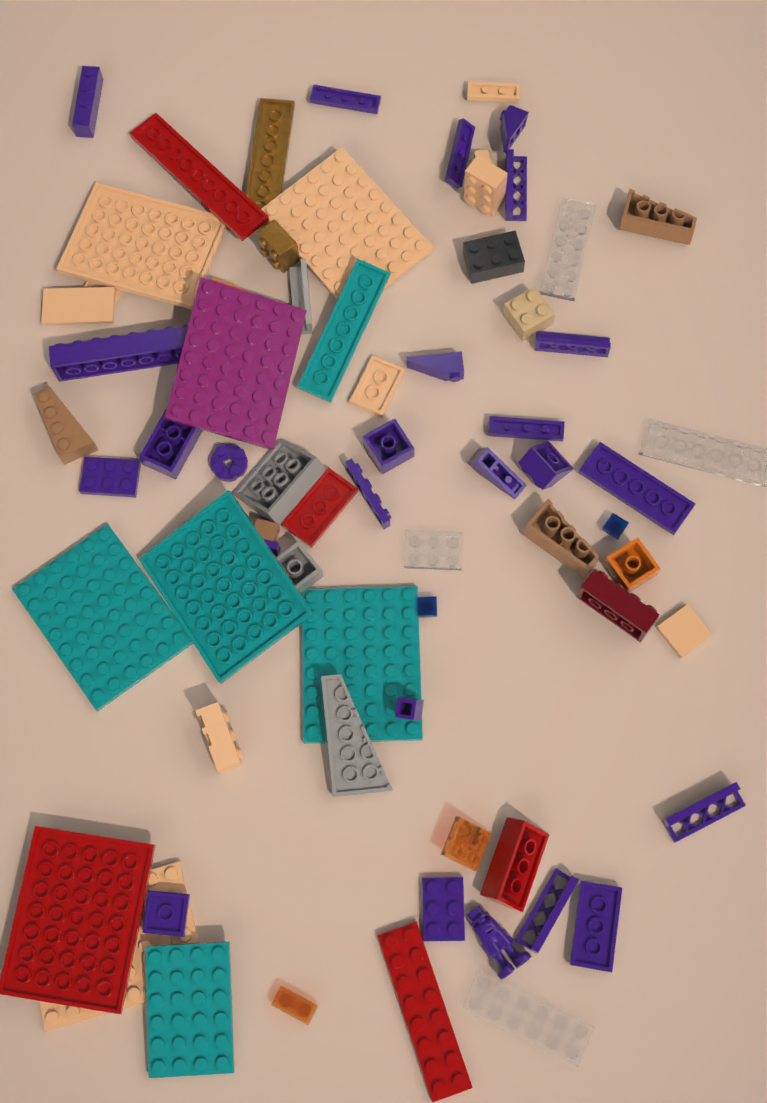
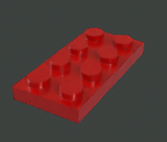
[281,467,358,548]

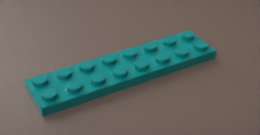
[297,258,391,403]

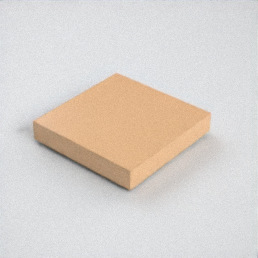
[656,604,713,658]

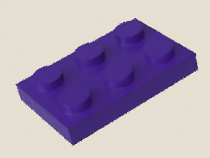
[79,457,141,498]
[422,877,465,942]

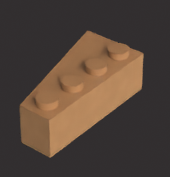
[619,189,697,245]
[33,387,98,465]
[523,498,600,579]

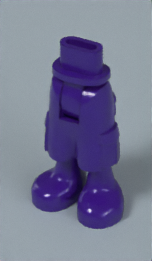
[467,906,532,980]

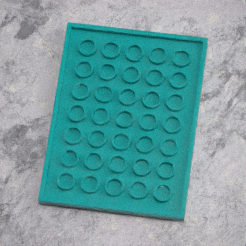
[139,490,314,684]
[12,524,193,712]
[302,586,423,744]

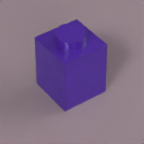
[395,697,424,721]

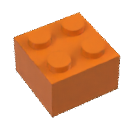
[603,537,661,593]

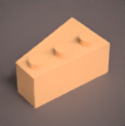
[195,702,243,773]

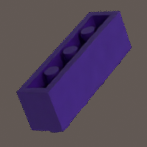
[72,66,104,138]

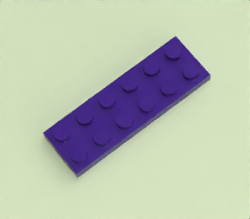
[578,442,696,535]

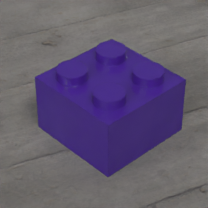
[363,418,414,475]

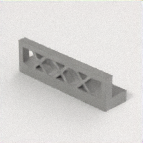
[289,259,313,335]

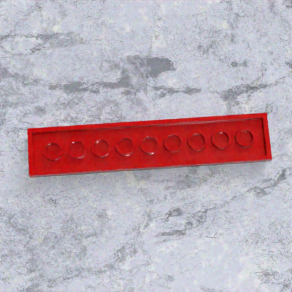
[130,113,269,241]

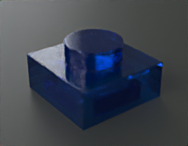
[602,513,629,540]
[417,596,437,618]

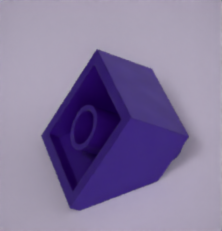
[518,442,574,490]

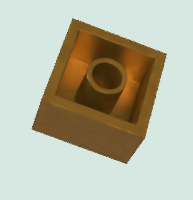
[257,219,300,274]

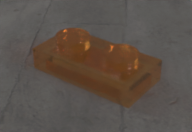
[271,985,318,1025]

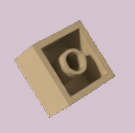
[503,287,555,341]

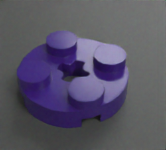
[210,444,248,482]

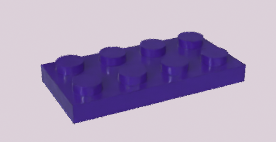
[570,881,622,973]

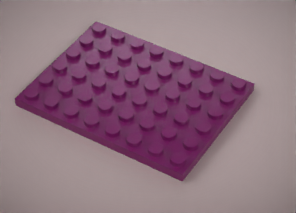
[164,277,307,450]

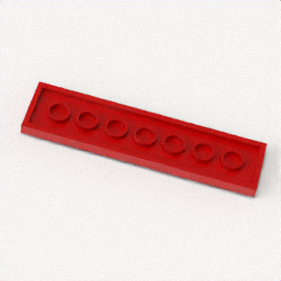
[378,922,473,1103]

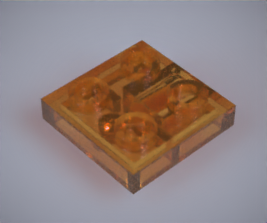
[441,816,491,872]

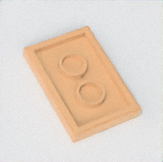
[349,355,406,418]

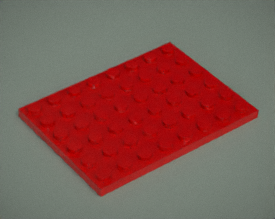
[0,826,156,1015]

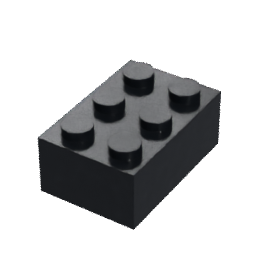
[463,230,525,284]

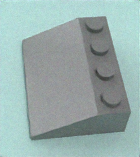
[233,438,326,525]

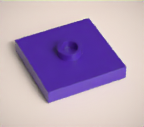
[142,890,190,937]

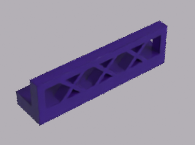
[505,149,527,221]
[535,331,611,357]
[662,782,746,843]
[515,868,579,954]

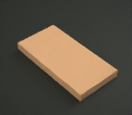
[41,287,116,325]

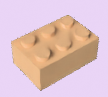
[464,155,508,217]

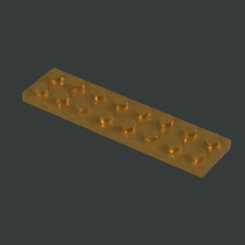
[245,98,295,225]

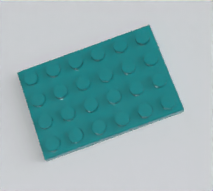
[145,941,235,1078]

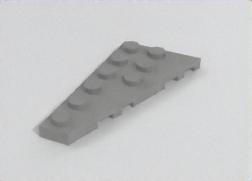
[321,674,393,797]

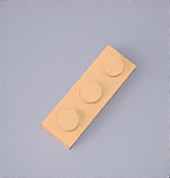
[467,81,520,103]

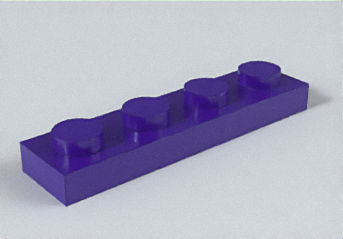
[310,84,381,114]
[445,118,475,189]
[488,416,565,442]
[345,459,392,529]

